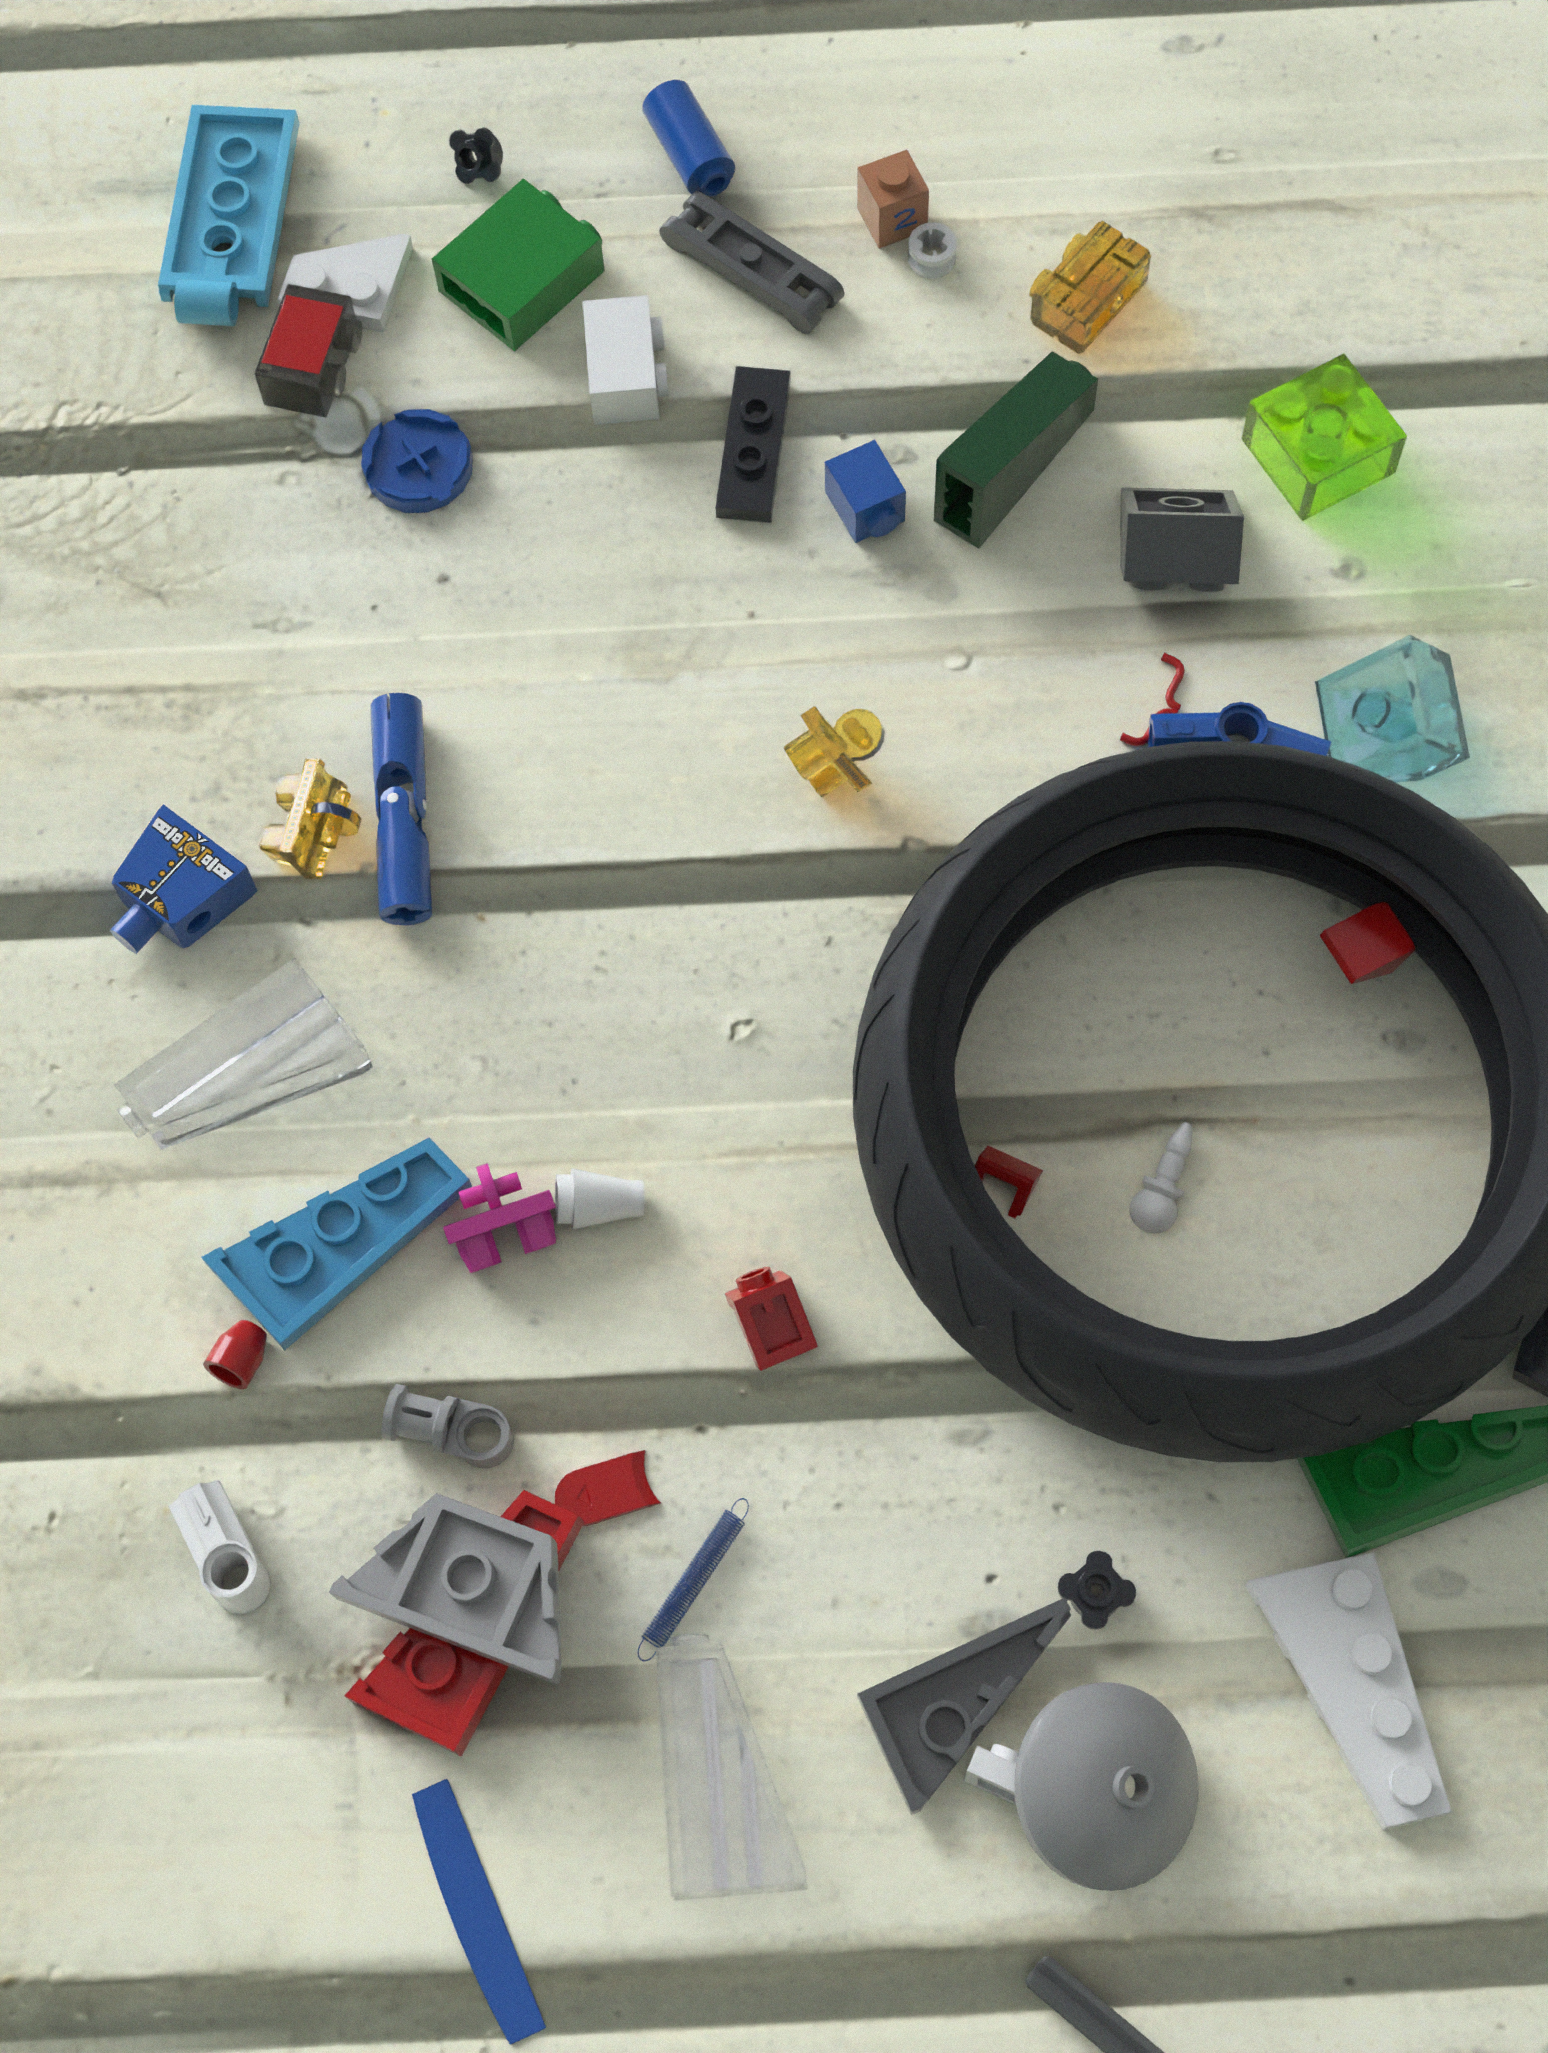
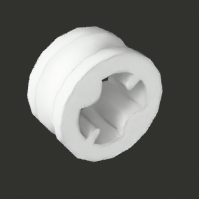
[908,222,957,279]

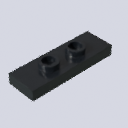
[715,366,791,523]

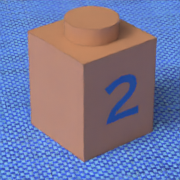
[857,149,929,248]

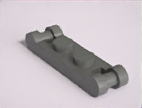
[659,191,845,334]

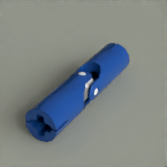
[370,693,432,926]

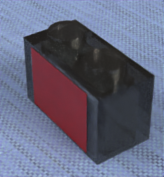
[254,284,362,418]

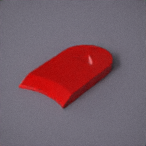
[555,1450,661,1526]

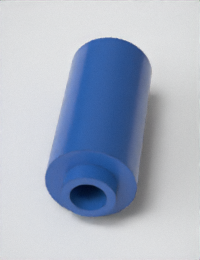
[642,80,735,197]

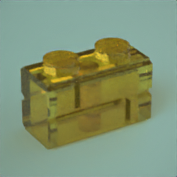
[1029,220,1151,354]

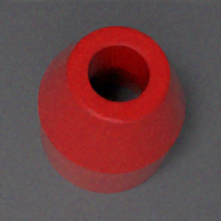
[203,1320,267,1389]

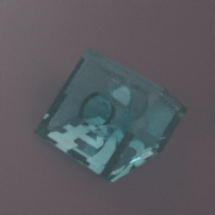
[1315,635,1470,783]

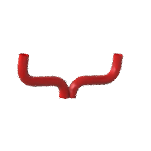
[1120,653,1185,747]

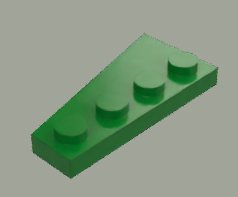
[1297,1405,1548,1558]

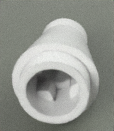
[555,1168,645,1230]

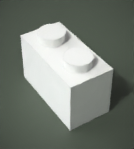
[583,295,669,425]

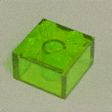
[1241,353,1407,521]

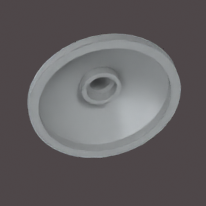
[1014,1683,1199,1891]

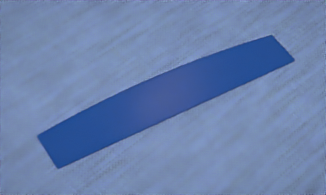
[412,1779,546,2045]

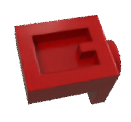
[725,1267,818,1371]

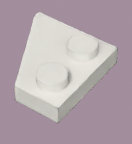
[277,234,413,332]

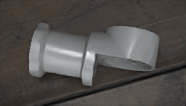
[381,1384,514,1469]

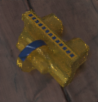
[783,706,885,797]
[259,758,362,879]

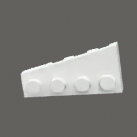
[1245,1552,1451,1830]

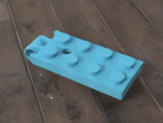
[158,105,300,326]

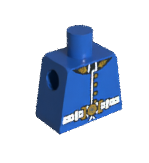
[110,804,258,954]

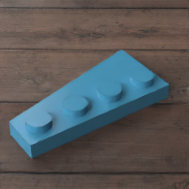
[201,1137,472,1351]

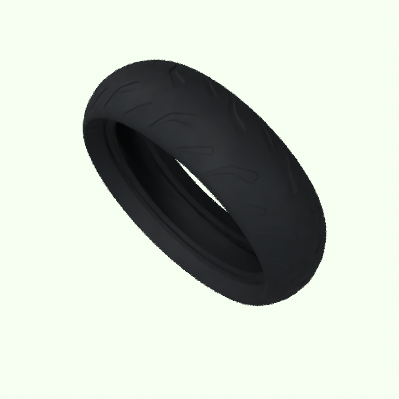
[853,741,1548,1462]

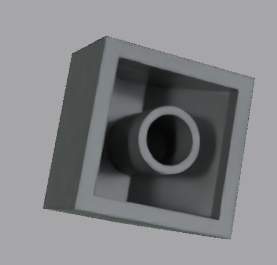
[1120,487,1244,592]

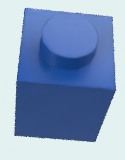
[825,440,906,543]

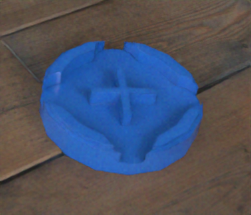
[361,409,473,513]

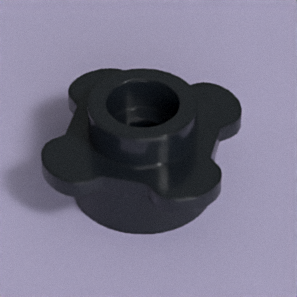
[449,127,503,184]
[1058,1551,1136,1630]

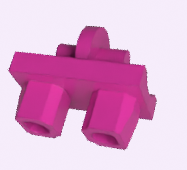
[443,1163,556,1273]

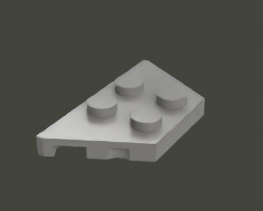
[329,1493,562,1686]

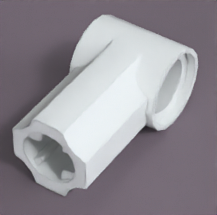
[169,1480,271,1614]

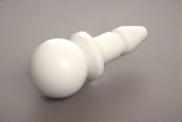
[1129,1122,1192,1233]

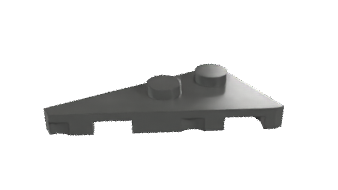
[857,1597,1071,1815]

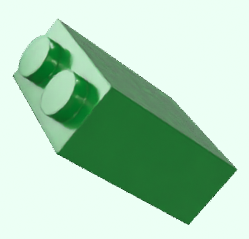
[431,178,605,352]

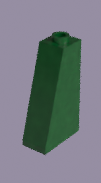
[933,351,1098,549]

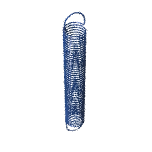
[638,1498,749,1662]

